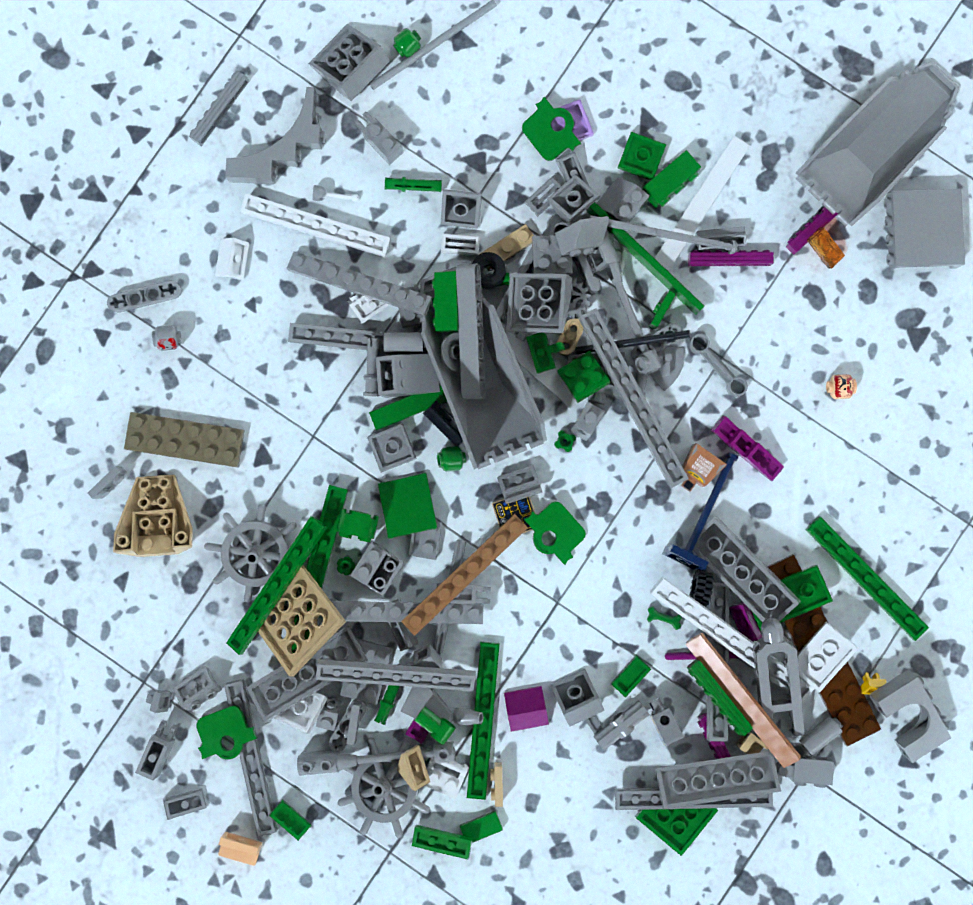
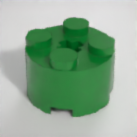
[336,508,379,543]

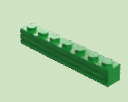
[687,659,753,736]

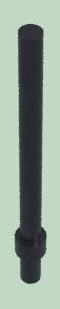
[575,330,691,354]

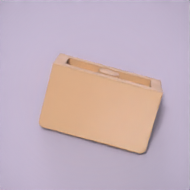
[218,832,262,866]

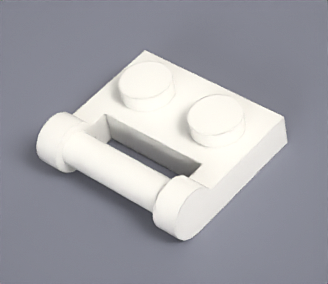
[425,757,469,799]

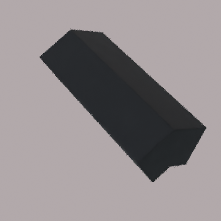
[423,400,463,446]

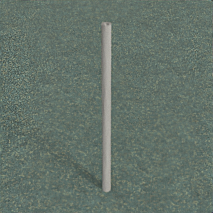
[369,0,496,90]

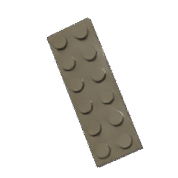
[124,412,245,468]

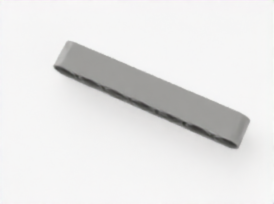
[456,263,486,399]

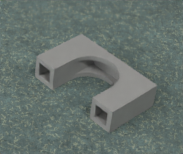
[869,670,951,763]

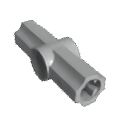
[593,700,650,750]

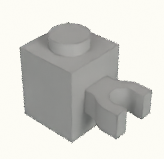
[406,644,442,668]

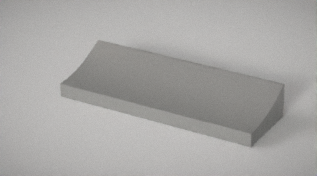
[693,517,801,622]

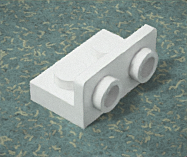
[347,293,389,324]

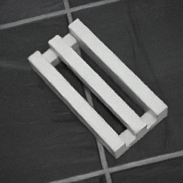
[441,233,480,256]

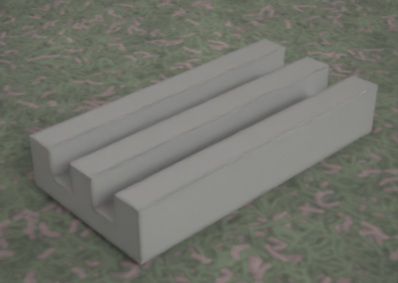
[525,176,561,217]

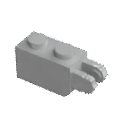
[354,111,403,166]
[135,720,178,780]
[775,755,834,788]

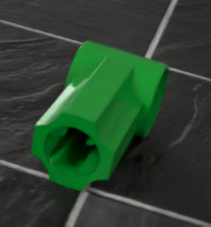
[414,706,456,745]

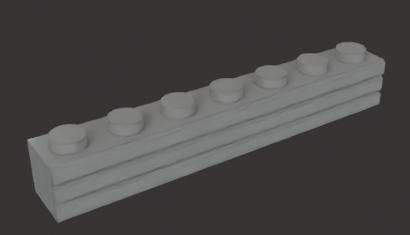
[189,70,249,147]

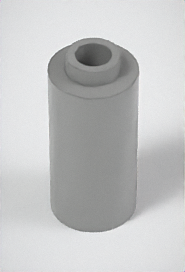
[384,332,426,352]
[799,717,843,756]

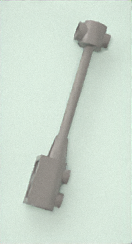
[589,229,664,375]
[297,741,456,776]

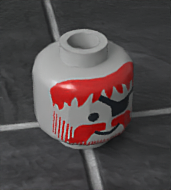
[152,325,182,351]

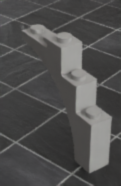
[225,87,325,184]

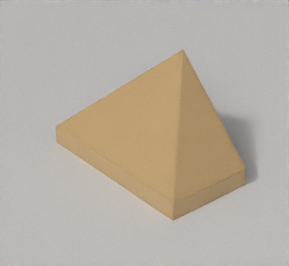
[396,745,430,791]

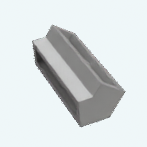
[695,226,747,250]
[388,599,419,651]

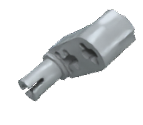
[588,373,648,404]

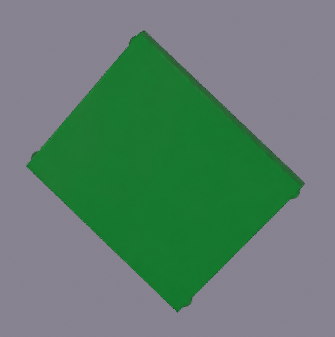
[378,473,438,539]

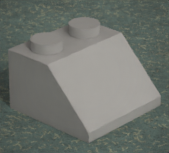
[597,178,649,223]
[555,216,609,257]
[550,669,605,727]

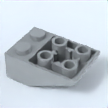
[376,354,440,398]

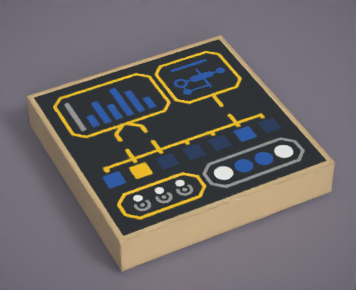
[492,497,535,533]

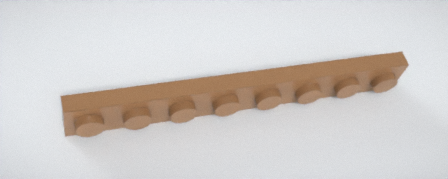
[401,514,528,636]

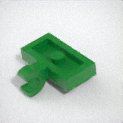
[526,333,565,374]

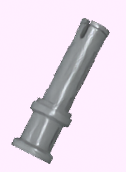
[363,338,379,396]

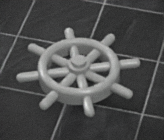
[204,504,297,602]
[337,738,433,838]

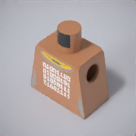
[681,443,727,492]

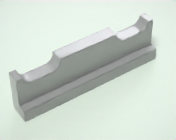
[585,716,602,735]

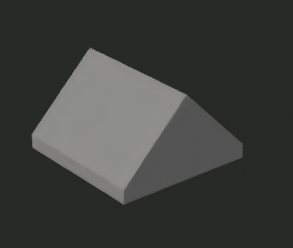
[547,174,600,222]
[441,189,481,229]

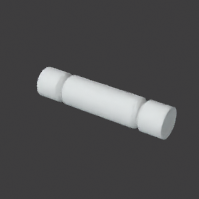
[619,245,628,275]

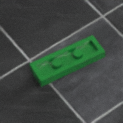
[412,825,473,860]

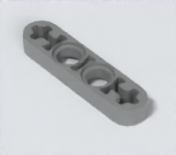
[107,280,182,313]

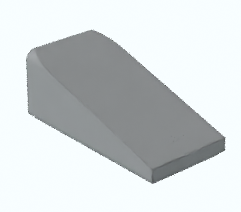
[556,152,589,186]
[163,789,207,820]

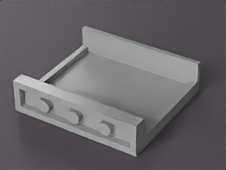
[884,189,965,270]

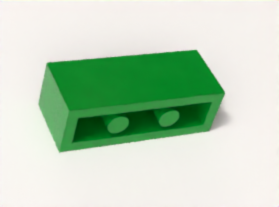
[642,150,701,209]
[432,271,459,332]

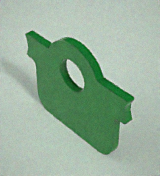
[522,97,581,161]
[524,501,586,565]
[196,705,258,760]

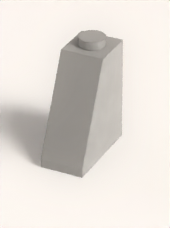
[401,687,453,722]

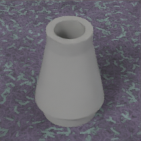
[453,707,483,726]

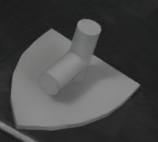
[649,347,684,391]

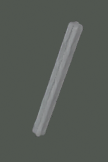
[433,539,466,653]

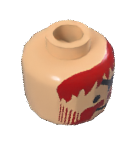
[826,374,857,399]

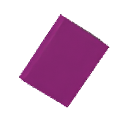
[504,686,549,732]

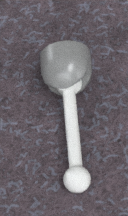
[313,185,359,202]

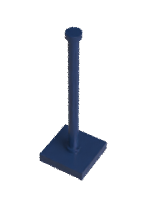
[662,452,738,571]

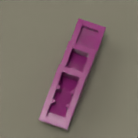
[711,416,784,481]

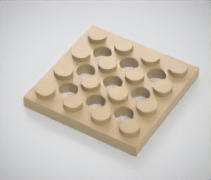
[258,565,346,677]

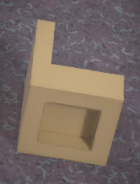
[735,732,768,754]

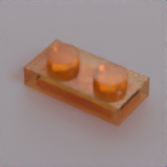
[807,227,845,269]

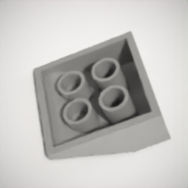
[309,24,390,101]

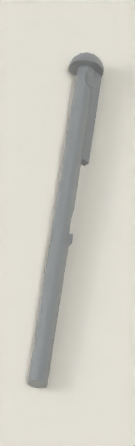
[590,215,738,254]

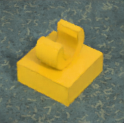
[860,672,887,694]

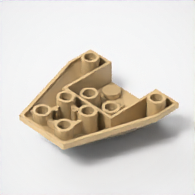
[113,475,193,557]

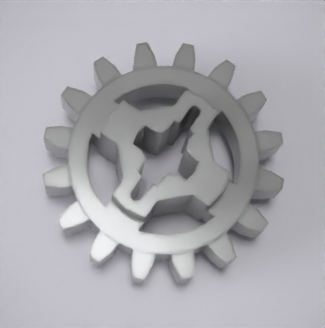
[566,279,591,319]

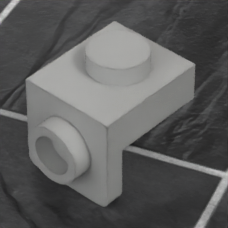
[316,697,342,731]

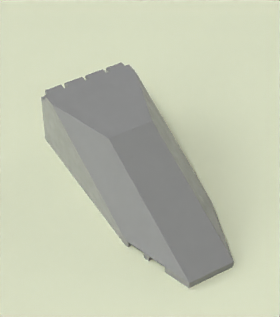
[795,62,959,227]
[420,267,547,469]

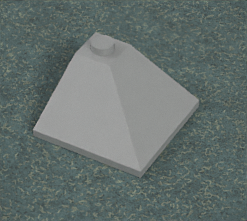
[506,273,572,333]

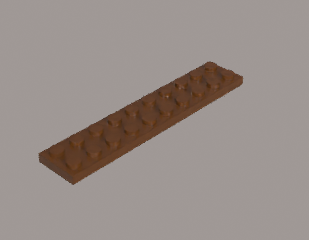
[767,554,882,746]

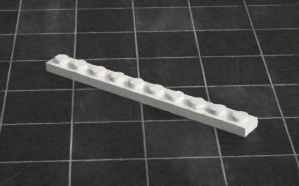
[650,576,814,703]

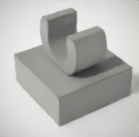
[146,690,173,713]

